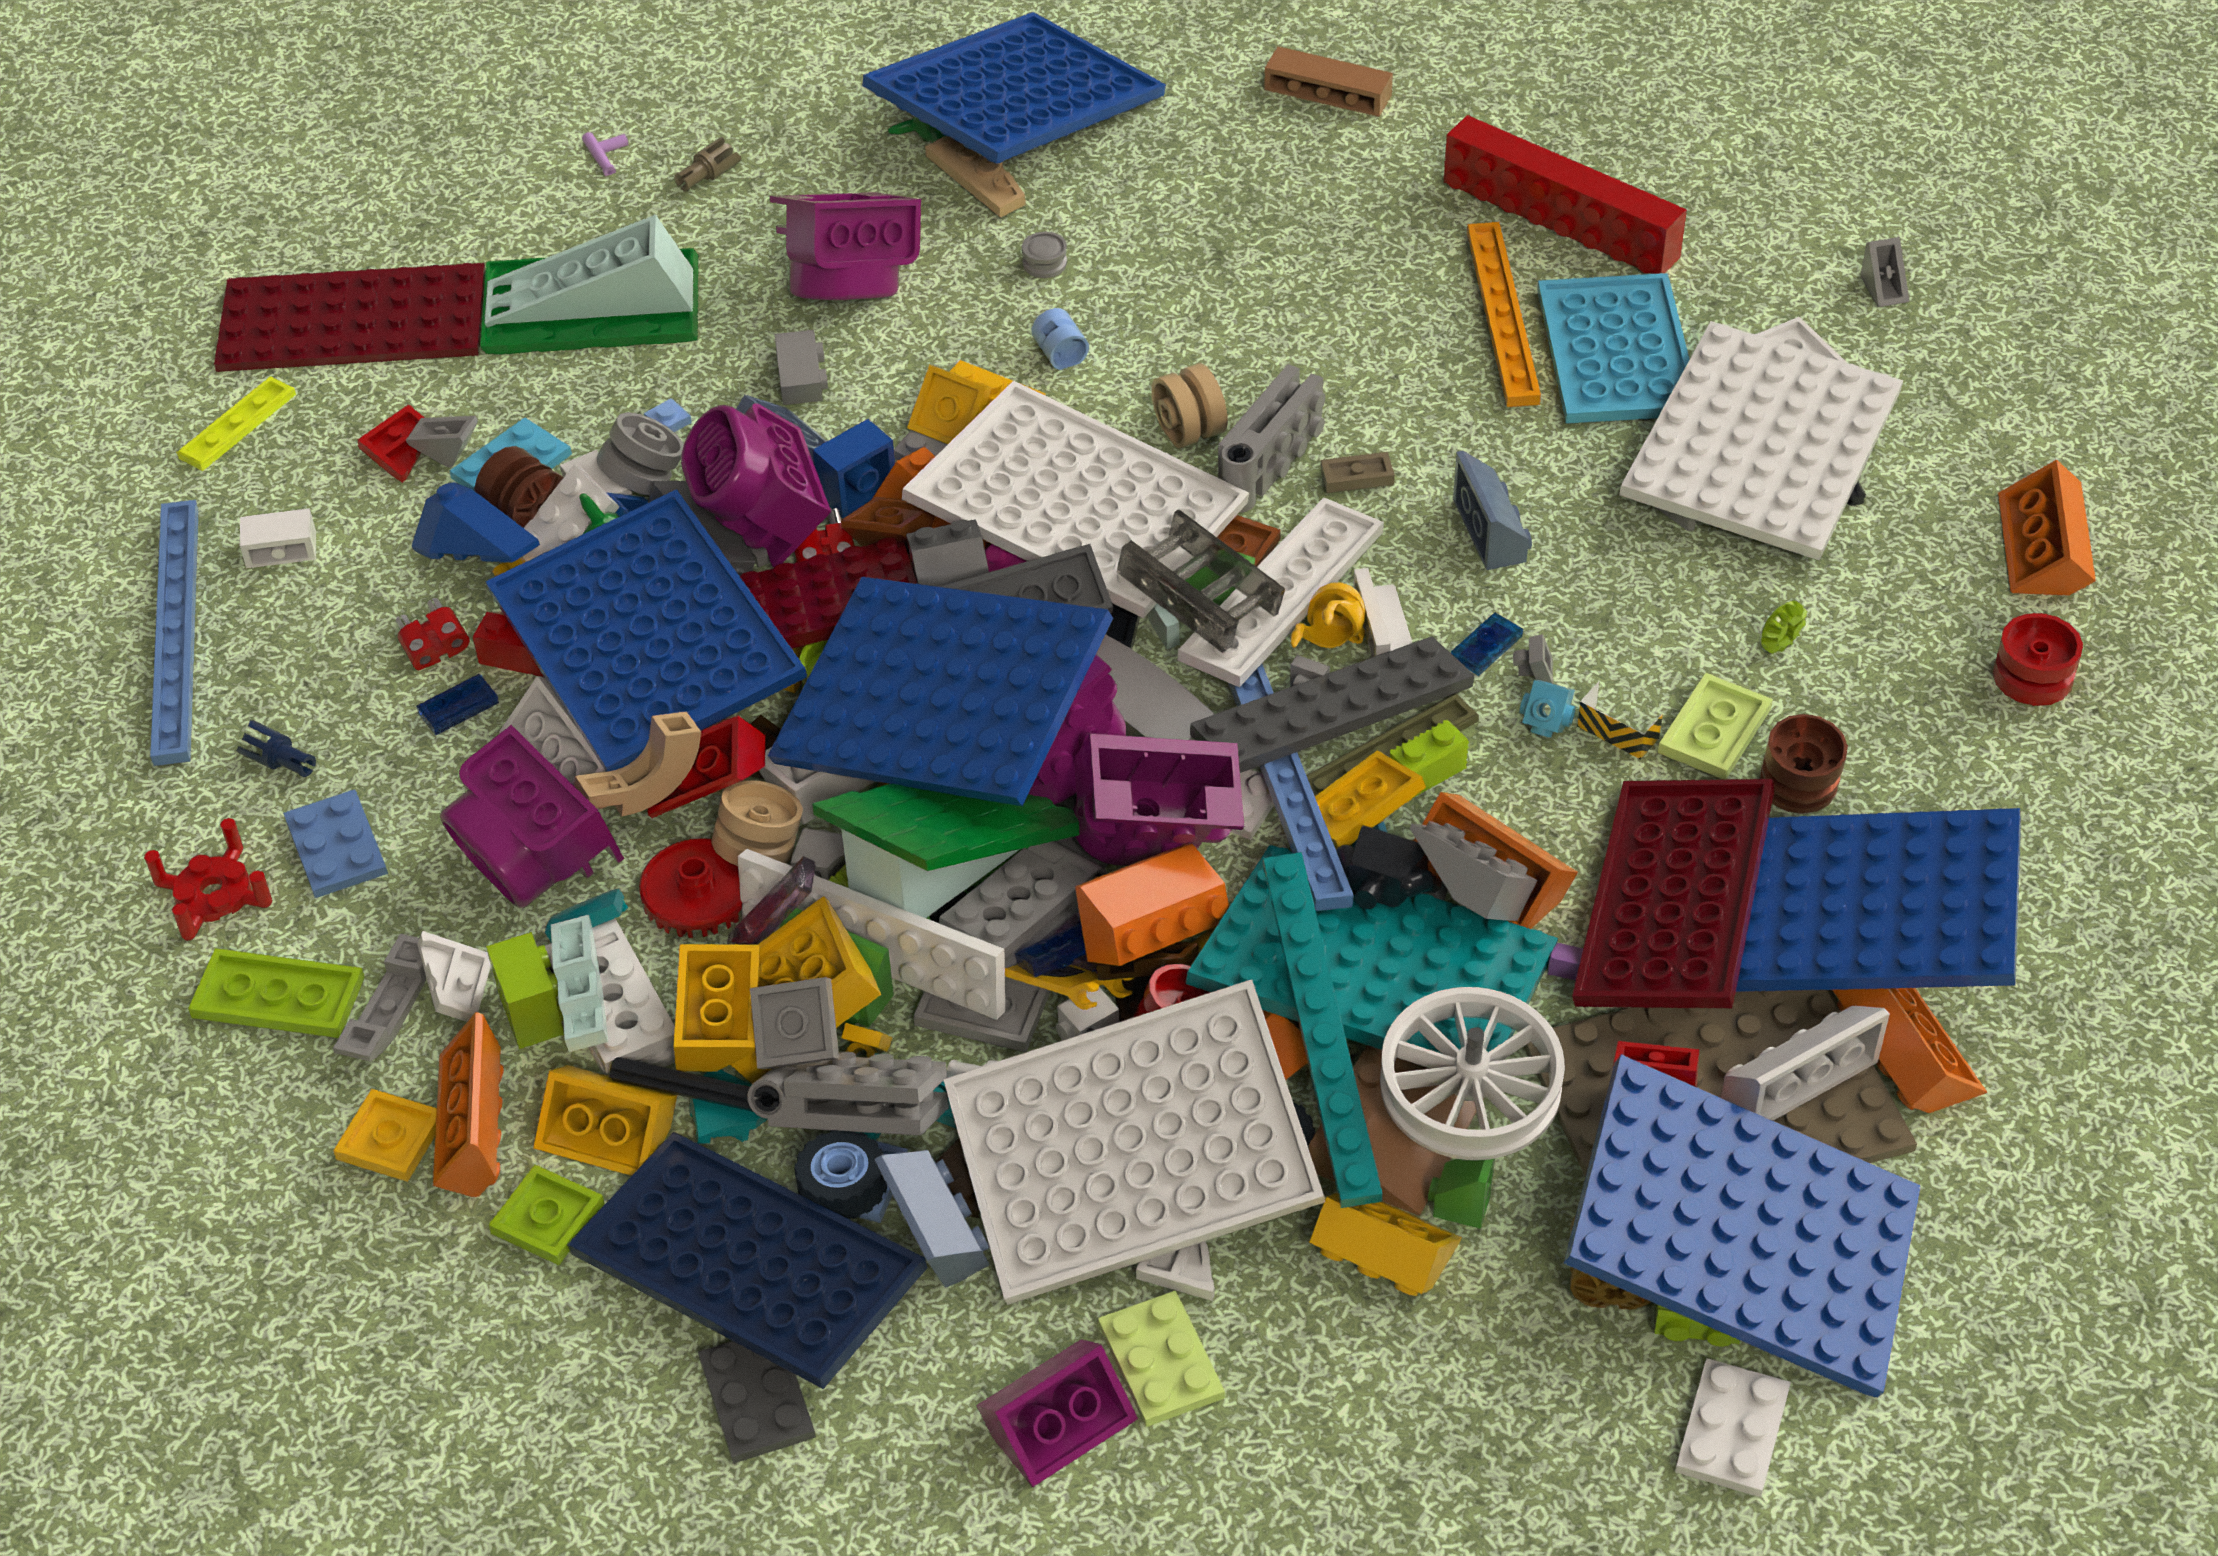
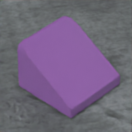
[1548,943,1583,981]

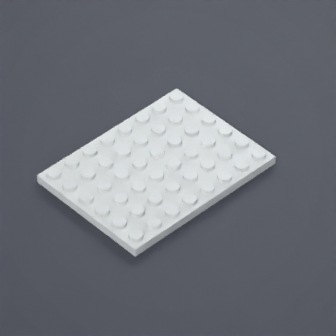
[1619,321,1903,560]
[902,381,1249,618]
[943,979,1326,1305]

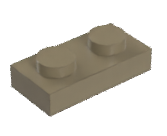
[1320,452,1395,493]

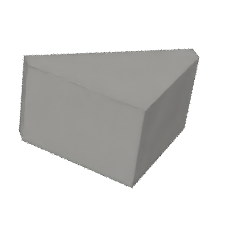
[1860,237,1910,307]
[406,416,478,468]

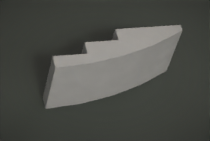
[1096,634,1215,740]

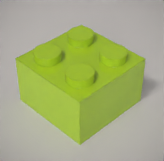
[486,932,564,1049]

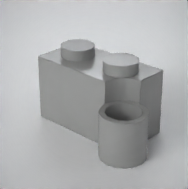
[774,330,828,405]

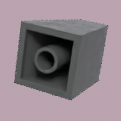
[906,519,989,587]

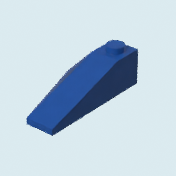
[412,482,540,563]

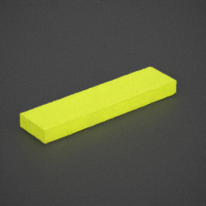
[177,376,296,471]

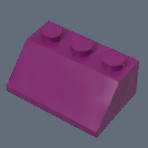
[976,1339,1138,1487]

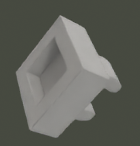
[1513,634,1553,684]
[1290,655,1330,687]

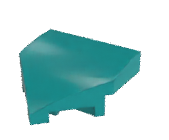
[545,889,628,943]
[689,1070,767,1144]

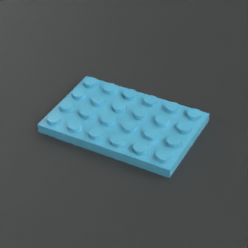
[1537,273,1690,424]

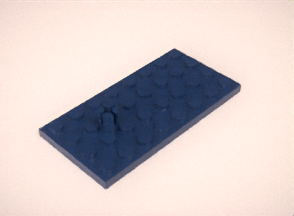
[567,1132,928,1389]

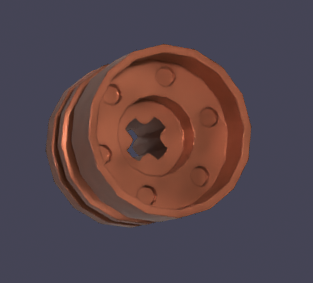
[474,446,563,528]
[1760,714,1848,814]

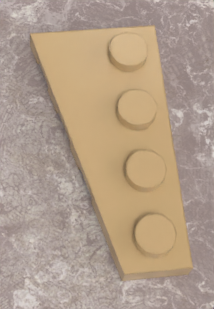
[925,136,1026,218]

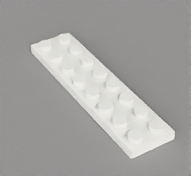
[1177,498,1384,688]
[738,849,1005,1020]

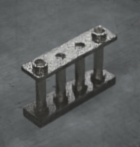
[1116,509,1286,653]

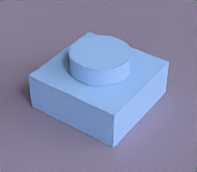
[644,398,692,432]

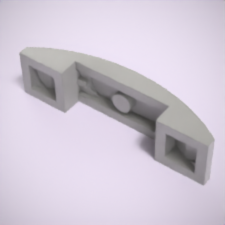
[333,934,426,1062]

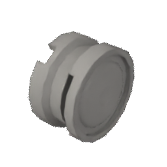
[1022,231,1067,278]

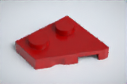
[357,404,425,483]

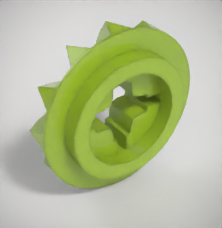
[1761,601,1808,654]

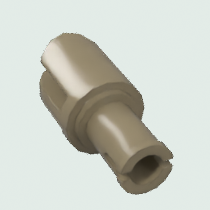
[674,136,742,192]

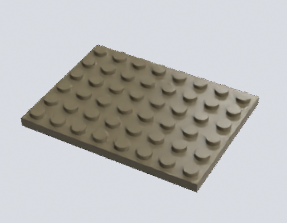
[1523,990,1917,1177]

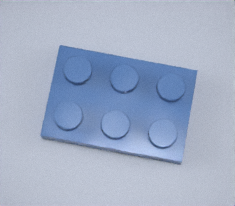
[283,789,388,898]

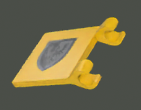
[1005,955,1134,1010]

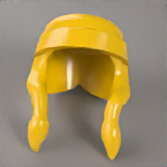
[1290,582,1366,648]

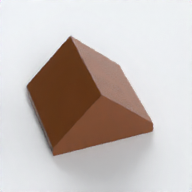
[841,497,935,553]

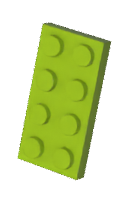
[188,948,365,1038]

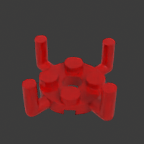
[144,818,272,941]

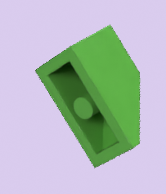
[1428,1158,1495,1229]

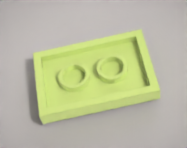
[1658,673,1773,779]
[1098,1290,1225,1427]

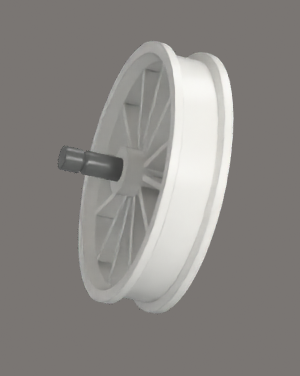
[1380,987,1565,1160]

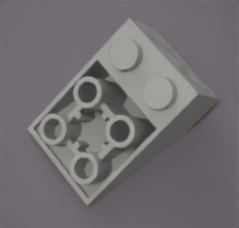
[1410,821,1537,921]

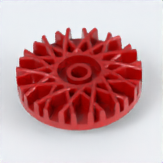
[639,839,743,938]

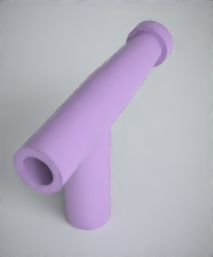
[582,132,629,176]

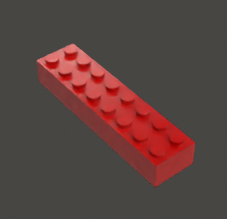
[1444,115,1687,274]

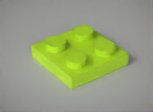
[488,1165,605,1265]

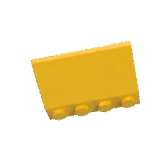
[730,896,882,1084]

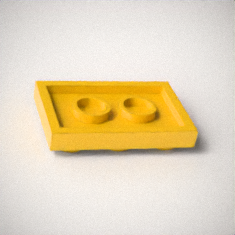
[1315,750,1426,850]

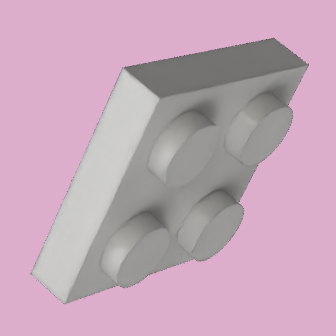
[750,977,839,1069]

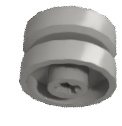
[596,412,684,495]

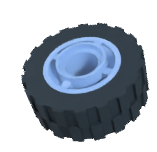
[794,1130,887,1220]

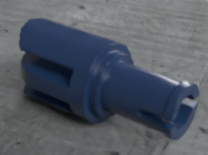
[236,720,316,777]

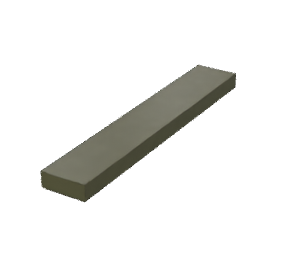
[1306,694,1479,796]

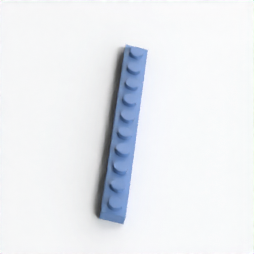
[150,500,199,766]
[1228,664,1354,911]

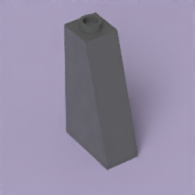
[648,481,755,576]

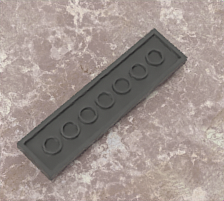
[1190,636,1475,773]

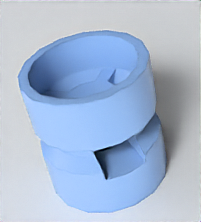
[1031,308,1089,370]

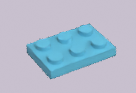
[450,417,572,490]

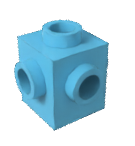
[1520,680,1576,738]

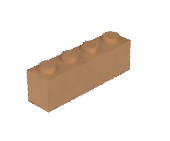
[1264,46,1393,117]

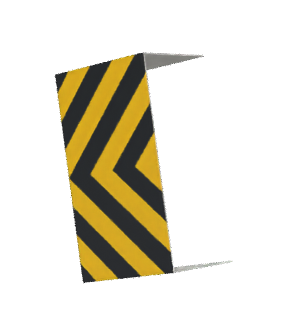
[1577,681,1663,759]

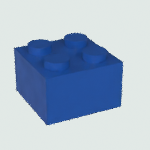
[813,419,895,519]

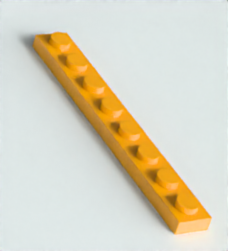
[1467,222,1541,407]

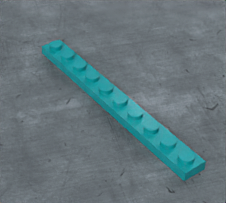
[1263,852,1383,1208]

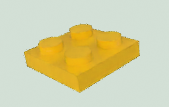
[907,364,992,444]
[333,1089,437,1182]

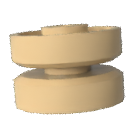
[1151,363,1228,448]
[711,780,803,866]

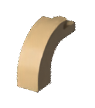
[574,711,701,816]

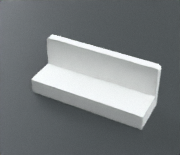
[1353,568,1412,657]

